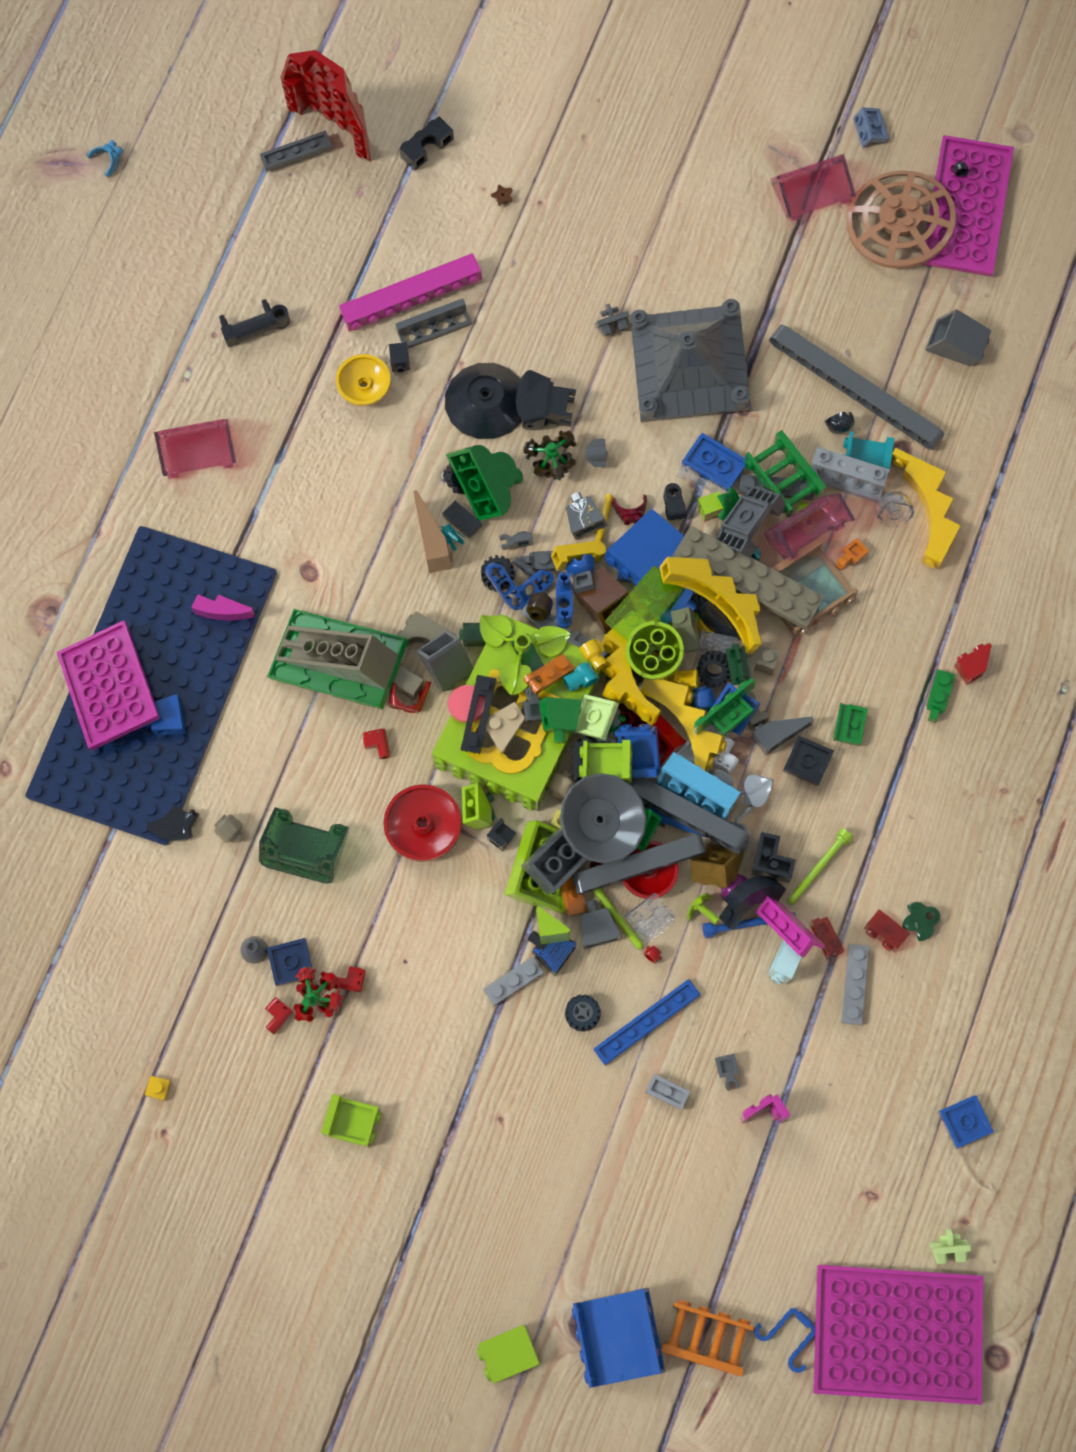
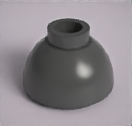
[240,936,268,964]

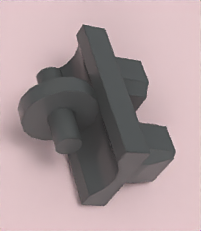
[595,304,630,336]

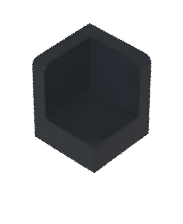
[486,818,516,851]

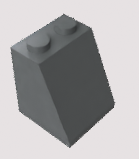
[925,309,992,366]
[416,630,474,692]

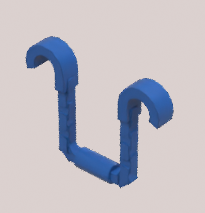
[754,1308,815,1373]

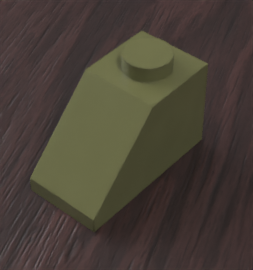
[671,607,701,653]

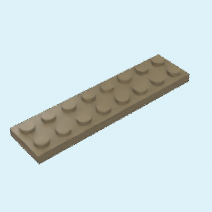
[672,526,824,630]

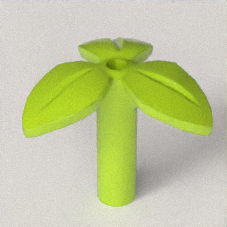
[687,893,720,925]

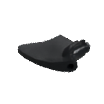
[147,805,199,841]

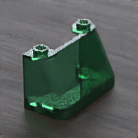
[259,807,349,884]

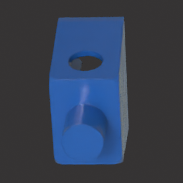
[141,694,186,735]

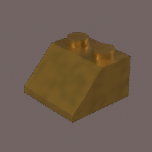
[690,844,744,888]

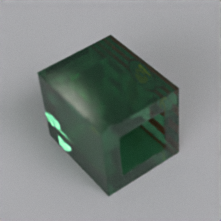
[459,623,486,647]

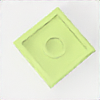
[574,694,619,740]

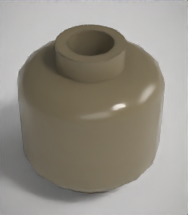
[214,814,243,843]

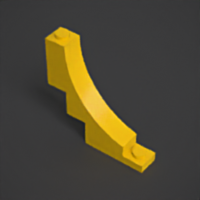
[891,448,961,569]

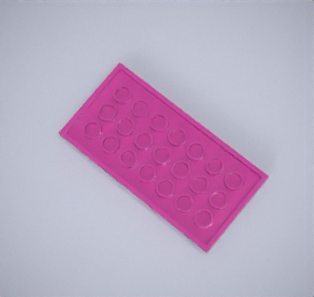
[921,135,1014,277]

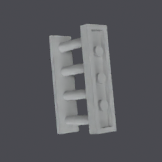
[811,447,889,503]

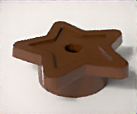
[491,184,513,206]

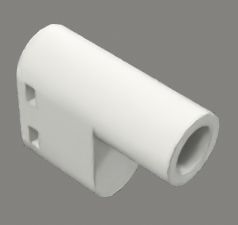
[714,737,739,773]

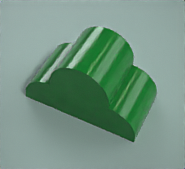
[446,445,517,521]

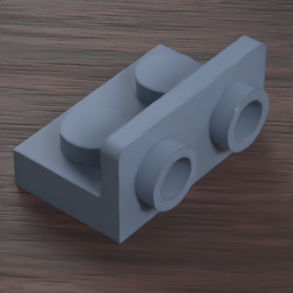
[853,107,889,147]

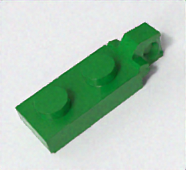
[926,669,956,723]

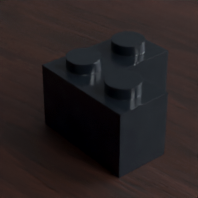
[751,832,796,883]

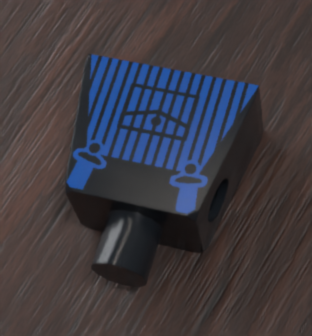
[527,931,577,976]

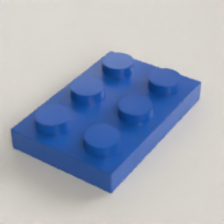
[682,433,746,492]

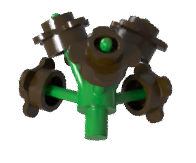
[523,430,576,481]

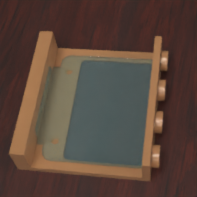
[772,538,858,637]

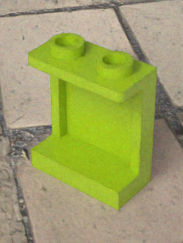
[579,740,632,783]
[321,1094,382,1148]
[476,1325,540,1384]

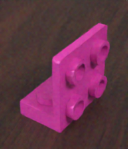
[741,1094,790,1123]

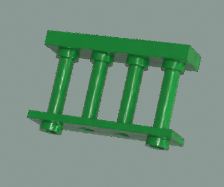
[744,430,826,518]

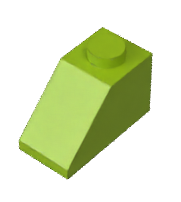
[462,783,492,830]

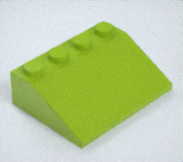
[504,820,577,914]

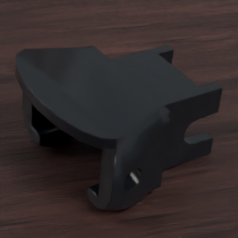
[516,370,576,430]

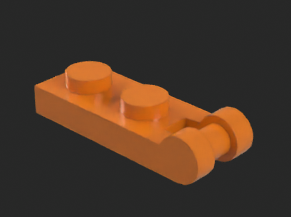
[523,654,575,695]

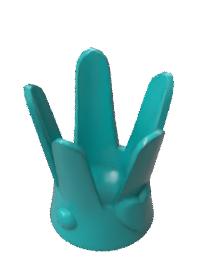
[441,524,465,551]

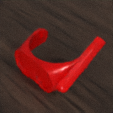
[389,681,431,713]

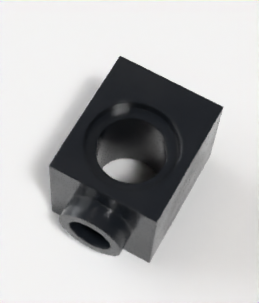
[389,342,410,373]

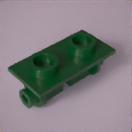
[725,644,751,686]

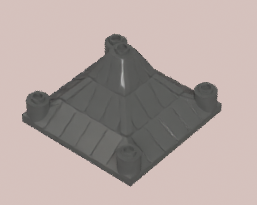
[630,299,751,422]

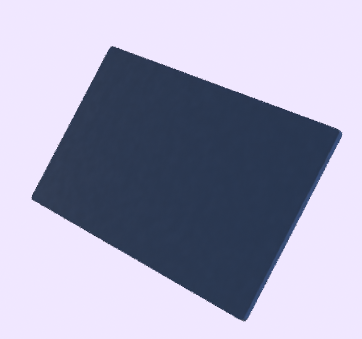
[26,526,277,846]

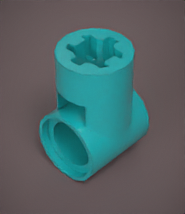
[563,662,599,693]

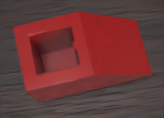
[954,643,992,685]

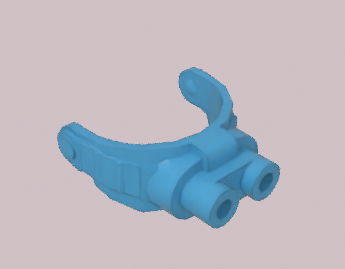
[87,140,124,177]

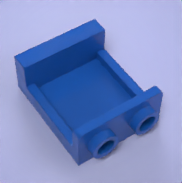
[615,724,661,778]

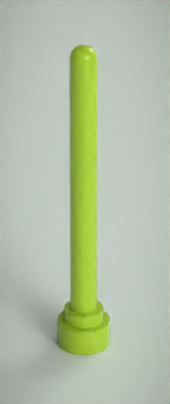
[788,828,854,905]
[593,889,644,950]

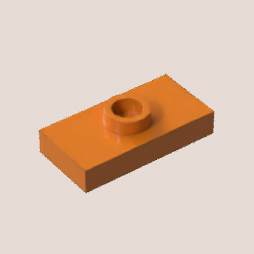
[560,877,587,917]

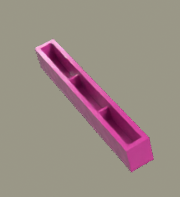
[339,253,482,331]

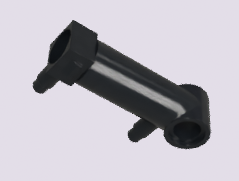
[219,299,290,347]

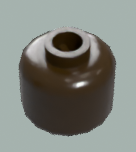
[526,592,553,621]

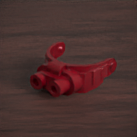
[612,494,647,525]

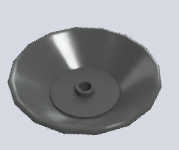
[560,773,647,864]

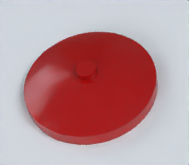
[383,784,462,862]

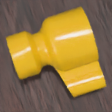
[579,639,607,671]

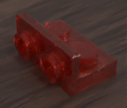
[864,909,910,953]
[809,917,844,960]

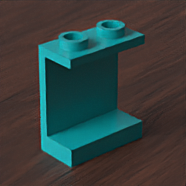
[842,431,894,478]

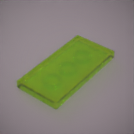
[605,566,684,645]

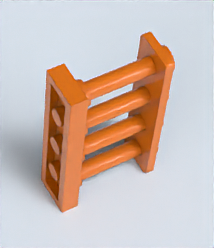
[661,1300,754,1377]

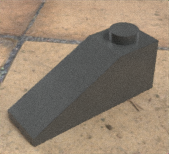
[752,716,814,756]

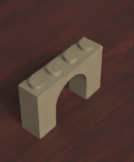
[393,611,454,701]

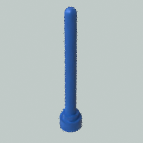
[702,912,796,939]

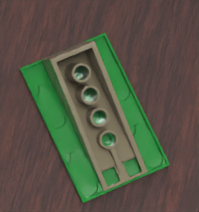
[267,609,409,710]

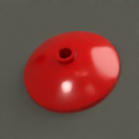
[622,840,679,899]

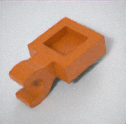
[836,538,869,570]

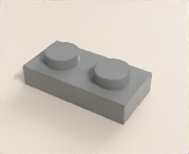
[645,1074,690,1111]

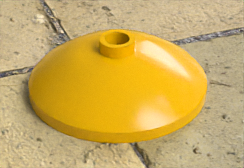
[335,354,391,406]

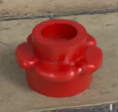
[643,946,662,964]

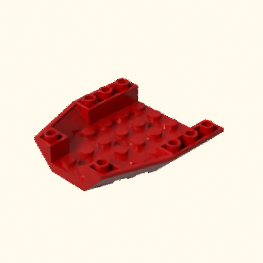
[280,50,371,162]

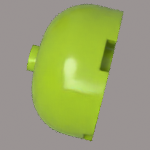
[626,621,684,680]

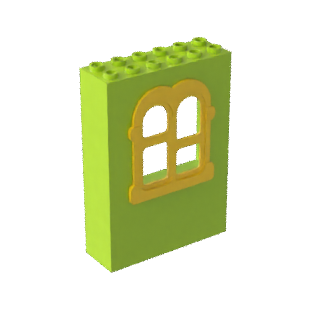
[431,614,604,811]

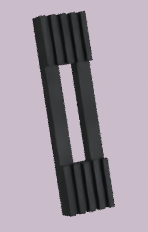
[461,675,496,754]

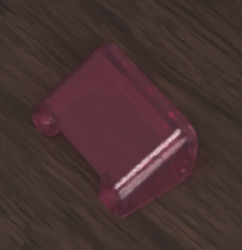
[770,154,856,221]
[154,418,237,479]

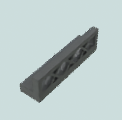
[395,298,472,349]

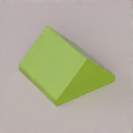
[536,906,571,945]

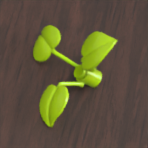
[480,615,570,695]

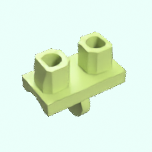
[930,1229,971,1264]

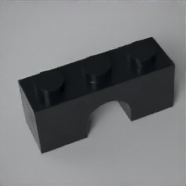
[399,116,454,171]

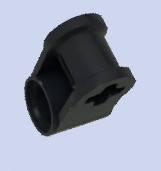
[663,483,687,521]

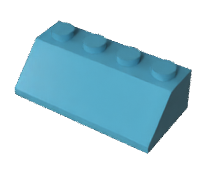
[656,752,741,820]

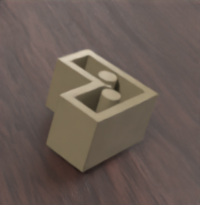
[731,643,780,682]

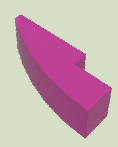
[191,595,255,621]

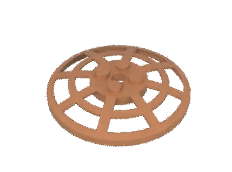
[846,170,956,269]

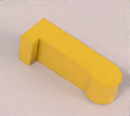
[551,541,606,571]

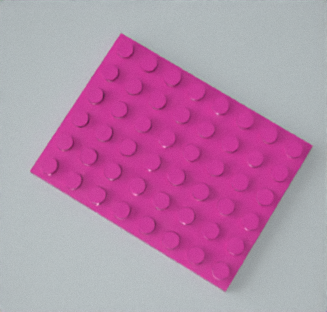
[813,1265,983,1405]

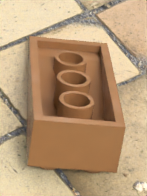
[413,490,454,573]

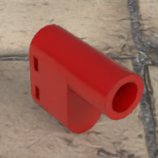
[363,728,391,759]
[337,966,365,993]
[265,997,293,1035]

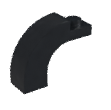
[697,593,741,640]
[719,876,787,930]

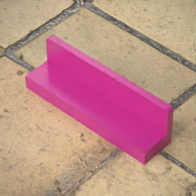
[756,896,825,958]

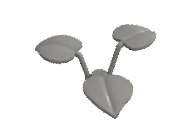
[709,769,774,852]

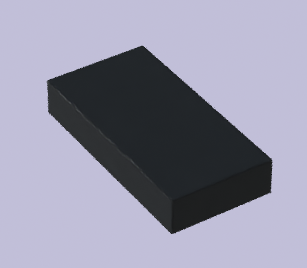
[442,501,482,538]

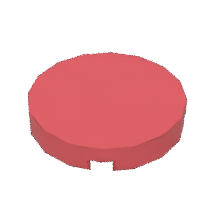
[448,685,486,723]

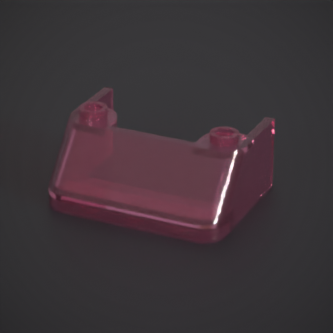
[763,493,855,561]

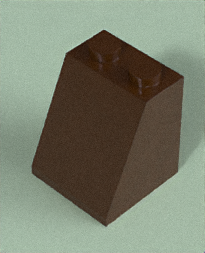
[573,567,637,635]

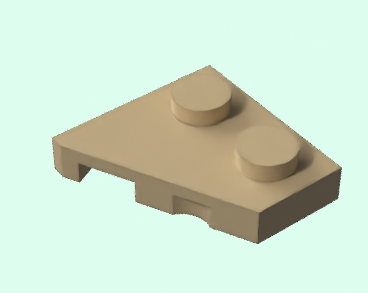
[485,702,525,754]

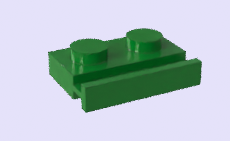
[833,703,868,746]

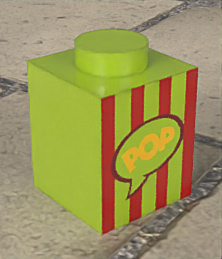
[697,491,724,522]

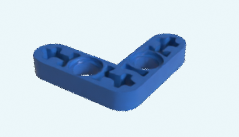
[485,562,554,610]

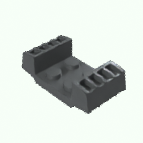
[716,485,785,557]

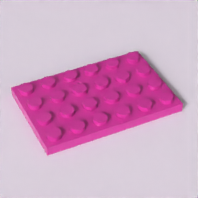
[56,620,160,751]

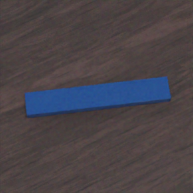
[593,979,701,1065]

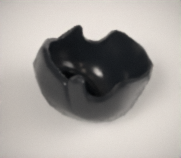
[824,412,854,435]

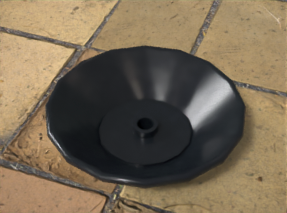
[445,363,522,439]

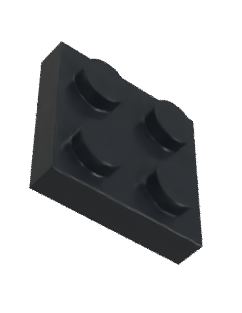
[783,735,834,787]

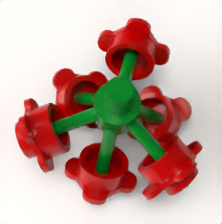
[293,967,344,1022]

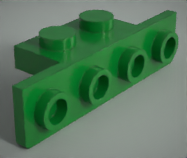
[694,678,755,737]

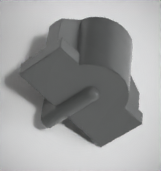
[586,439,608,467]

